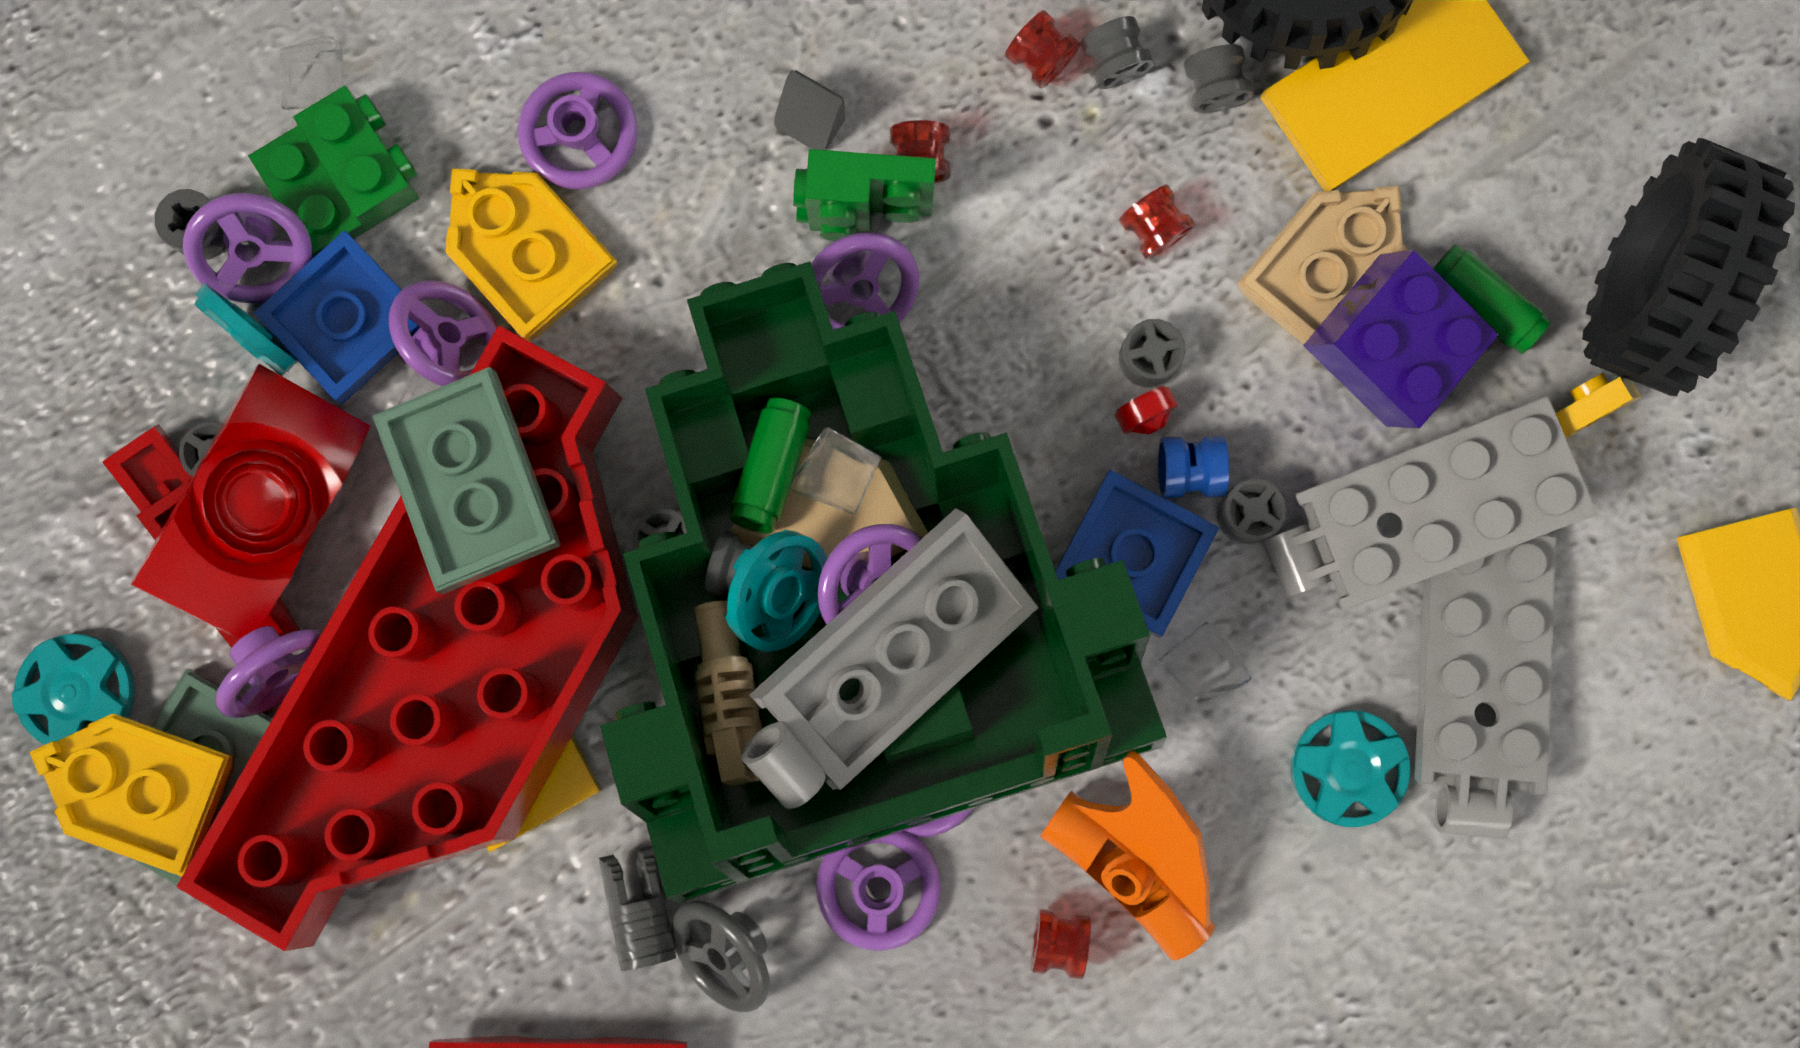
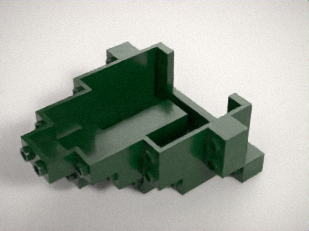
[600,261,1167,904]

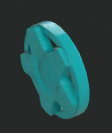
[194,283,298,376]
[725,529,827,652]
[12,634,135,745]
[1291,710,1410,827]

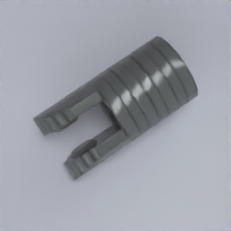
[599,846,676,971]

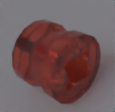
[1005,10,1081,89]
[890,120,950,184]
[1118,184,1197,260]
[1031,909,1091,979]

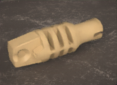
[694,601,762,786]

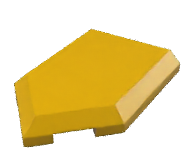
[445,169,618,342]
[1676,507,1800,701]
[29,714,232,877]

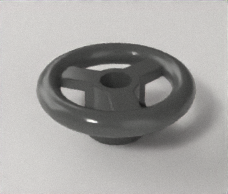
[671,901,770,1012]

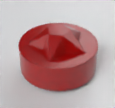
[1114,385,1179,435]

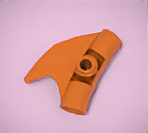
[1040,751,1215,961]

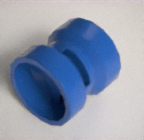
[1158,436,1229,498]

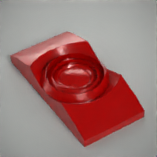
[130,364,371,640]

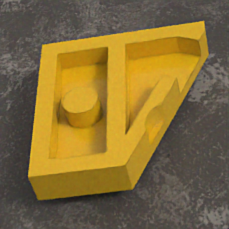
[1555,373,1641,439]

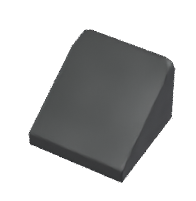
[774,70,845,150]

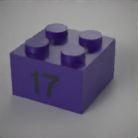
[1303,250,1499,429]

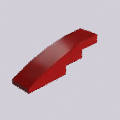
[102,424,301,648]

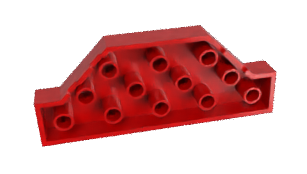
[176,325,638,951]

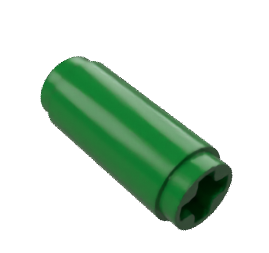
[1433,244,1551,354]
[730,398,811,534]

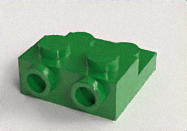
[248,85,420,258]
[793,149,936,241]

